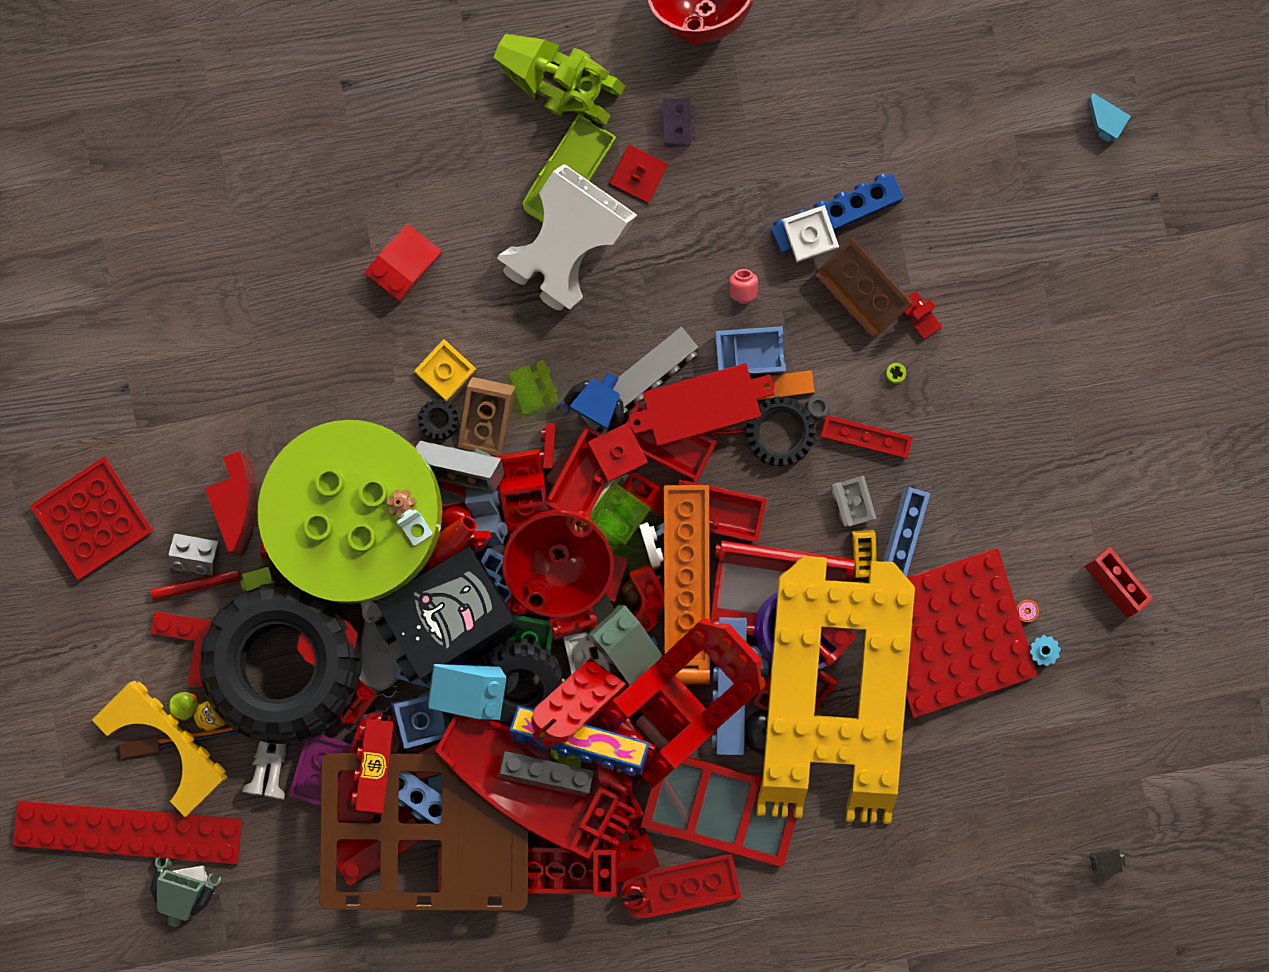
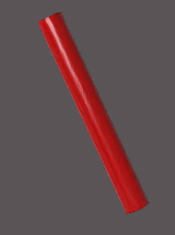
[150,569,240,600]

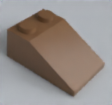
[458,377,516,456]

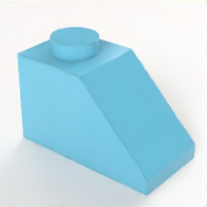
[1088,93,1131,142]

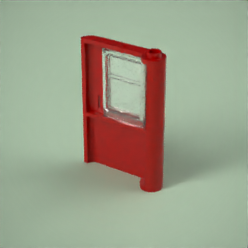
[710,540,855,635]

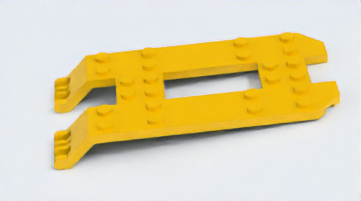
[756,556,915,824]

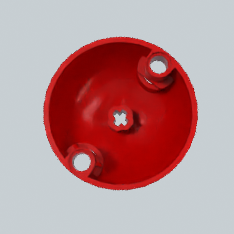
[648,0,754,45]
[502,510,614,618]

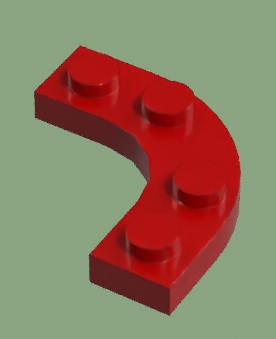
[630,563,664,632]

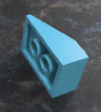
[428,664,506,720]

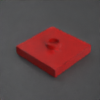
[587,423,648,483]

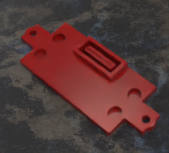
[629,363,775,446]

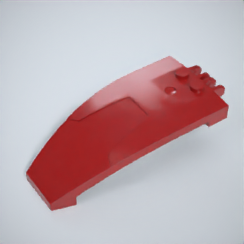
[435,714,636,862]

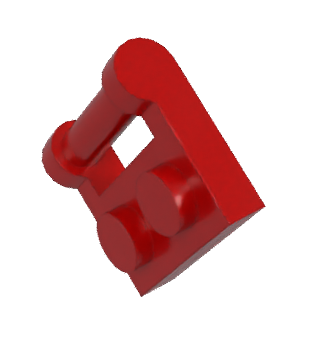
[819,626,857,666]

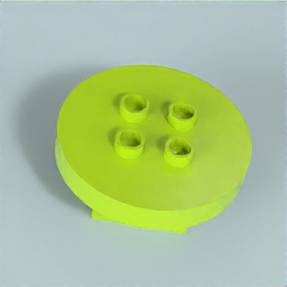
[258,420,442,604]

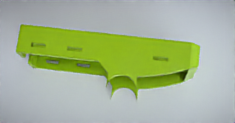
[523,114,616,223]

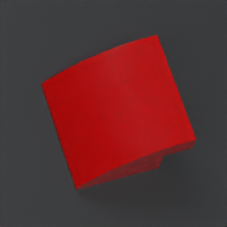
[205,451,257,557]

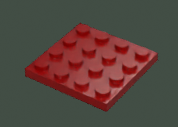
[29,456,154,580]

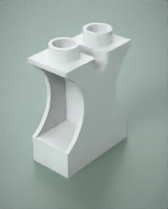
[497,164,637,310]

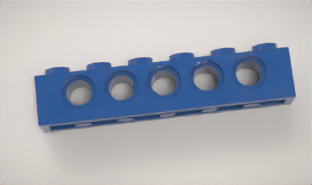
[770,173,904,255]

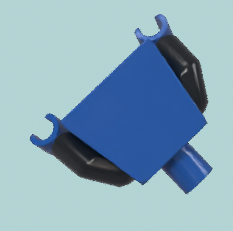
[556,372,624,433]

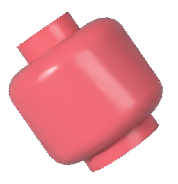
[729,269,758,304]

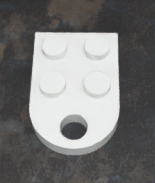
[639,522,664,570]

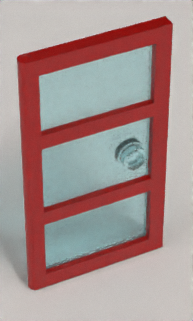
[640,756,797,868]

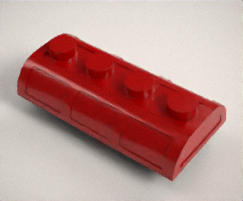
[627,402,717,482]
[545,425,607,525]
[678,480,767,542]

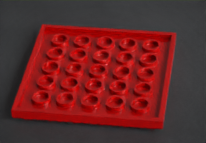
[906,548,1037,718]

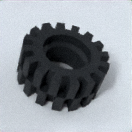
[418,399,459,440]

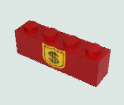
[351,719,393,815]

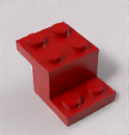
[495,449,549,531]

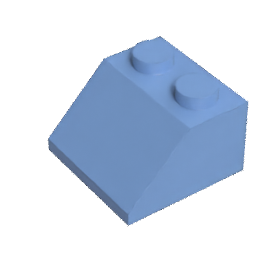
[390,695,446,749]

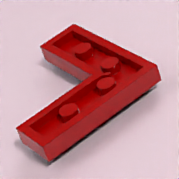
[151,611,212,688]

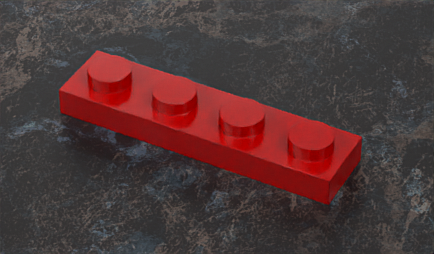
[821,415,913,459]

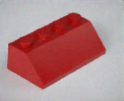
[336,806,420,886]

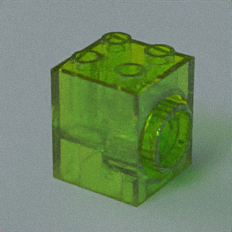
[590,482,651,548]

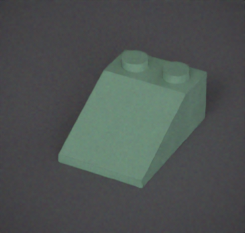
[586,605,663,686]

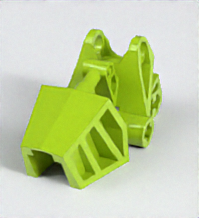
[493,34,626,126]

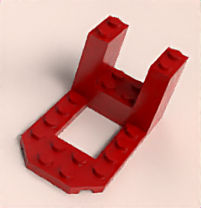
[592,618,766,788]

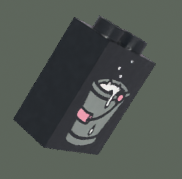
[375,546,522,687]

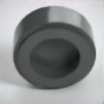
[807,396,830,419]

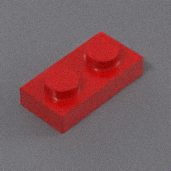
[540,423,556,470]

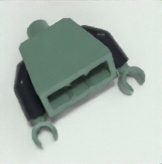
[150,857,223,927]

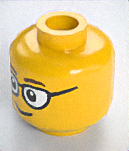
[194,701,226,731]

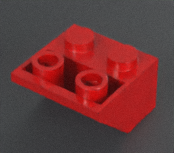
[601,819,660,883]

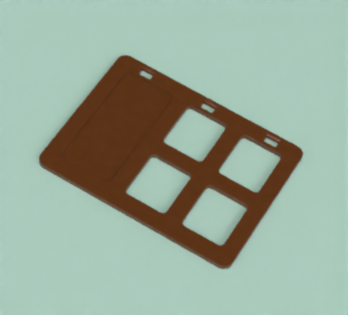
[319,753,528,911]

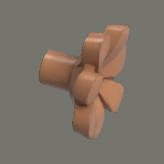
[386,490,417,519]

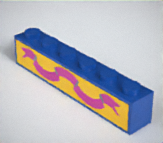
[510,705,649,776]

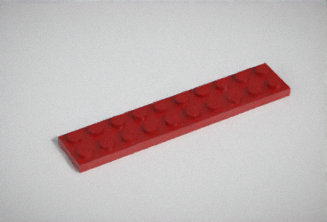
[13,801,242,864]

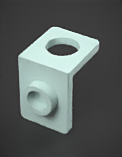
[396,510,433,546]

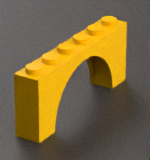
[92,681,228,817]

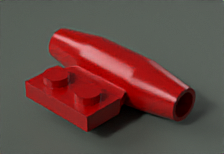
[416,516,492,578]

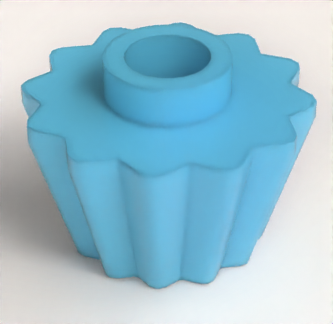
[1030,635,1061,666]

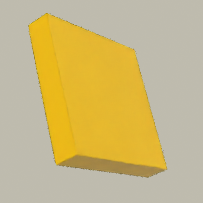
[414,339,477,401]

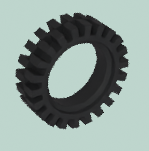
[746,396,816,467]

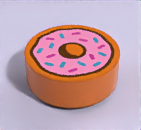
[1017,600,1039,622]

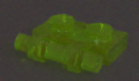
[508,359,559,415]

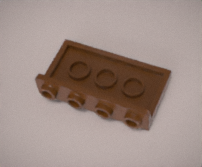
[815,238,913,338]

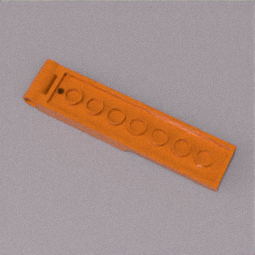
[664,485,710,685]

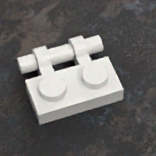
[563,631,611,674]

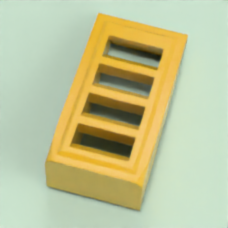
[852,530,877,578]

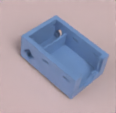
[715,326,786,376]

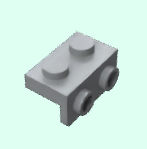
[832,476,877,527]
[168,534,218,575]

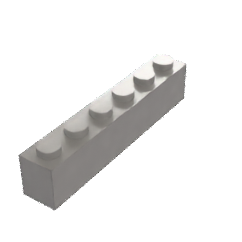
[579,326,698,433]

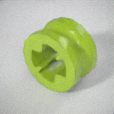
[886,363,906,384]

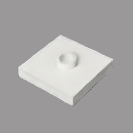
[782,205,839,262]

